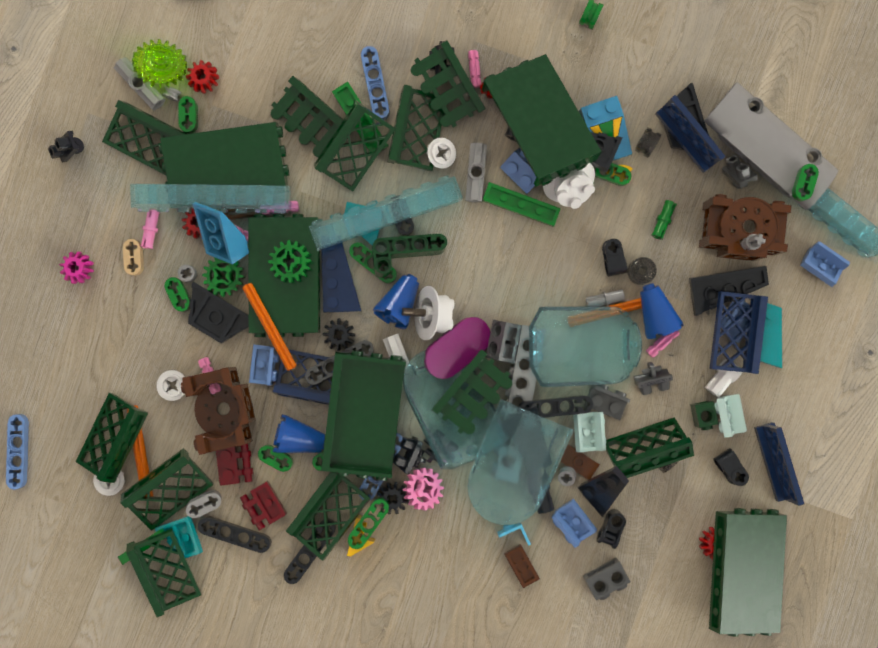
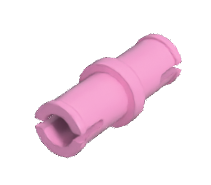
[140,209,160,249]

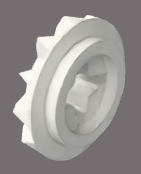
[426,138,456,169]
[157,370,185,401]
[93,467,125,496]

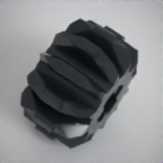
[322,318,356,351]
[377,481,409,515]

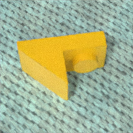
[347,515,375,557]

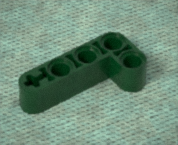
[372,234,447,278]

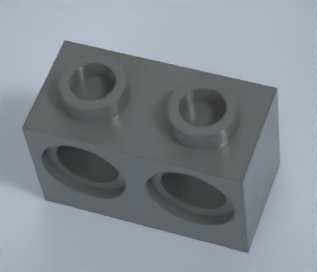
[486,320,522,363]
[583,558,630,601]

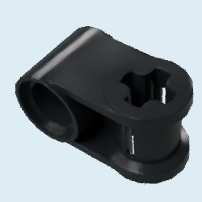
[602,239,628,277]
[713,448,749,486]
[596,509,626,549]

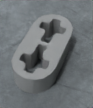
[186,490,221,518]

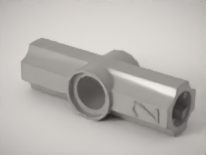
[114,57,166,111]
[465,143,487,203]

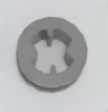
[162,86,182,102]
[178,265,197,282]
[558,466,577,486]

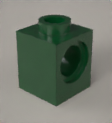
[690,400,719,430]

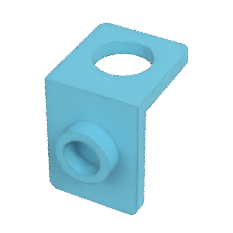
[497,521,531,546]

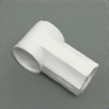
[383,334,410,371]
[705,359,742,398]

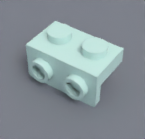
[715,394,747,438]
[573,412,606,452]

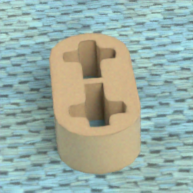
[123,239,144,276]

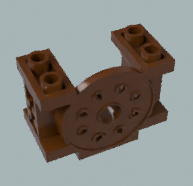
[698,194,792,261]
[181,367,256,455]

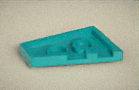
[760,303,782,368]

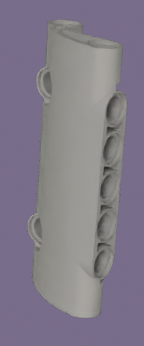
[704,82,838,210]

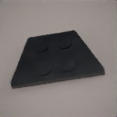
[664,83,709,151]
[188,282,249,344]

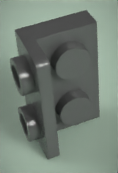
[583,383,631,420]

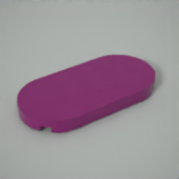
[424,317,490,379]

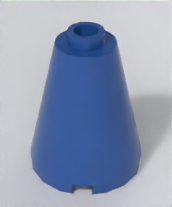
[373,274,419,329]
[640,283,684,339]
[272,414,325,453]

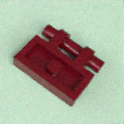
[216,443,254,486]
[240,481,287,531]

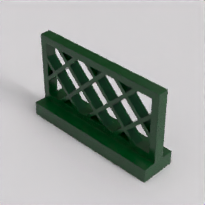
[387,84,444,171]
[102,100,186,175]
[314,100,396,192]
[75,393,148,483]
[606,417,694,478]
[120,448,213,531]
[286,472,371,561]
[126,529,201,617]

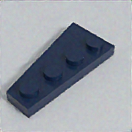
[321,236,362,313]

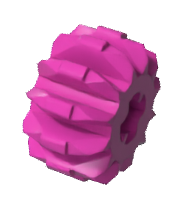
[59,252,94,284]

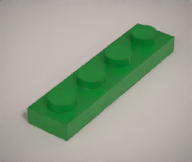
[332,82,389,152]
[482,182,561,227]

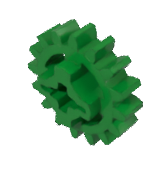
[268,240,312,283]
[202,257,245,297]

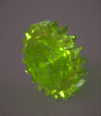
[132,39,187,88]

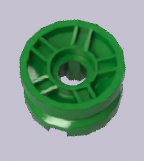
[579,0,604,30]

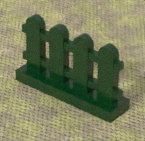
[410,40,486,128]
[271,76,344,157]
[432,349,513,435]

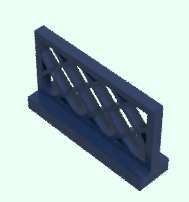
[655,95,726,173]
[709,291,768,374]
[273,349,334,405]
[754,422,804,506]

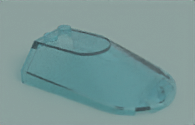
[529,307,642,387]
[403,350,511,469]
[467,399,574,525]

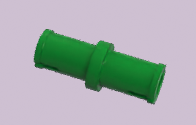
[651,200,677,240]

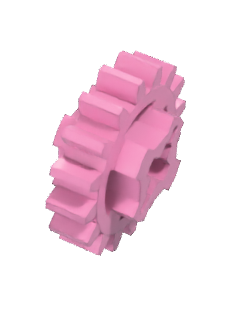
[403,468,444,510]

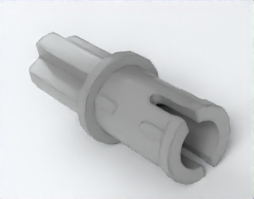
[741,234,766,250]
[586,289,625,308]

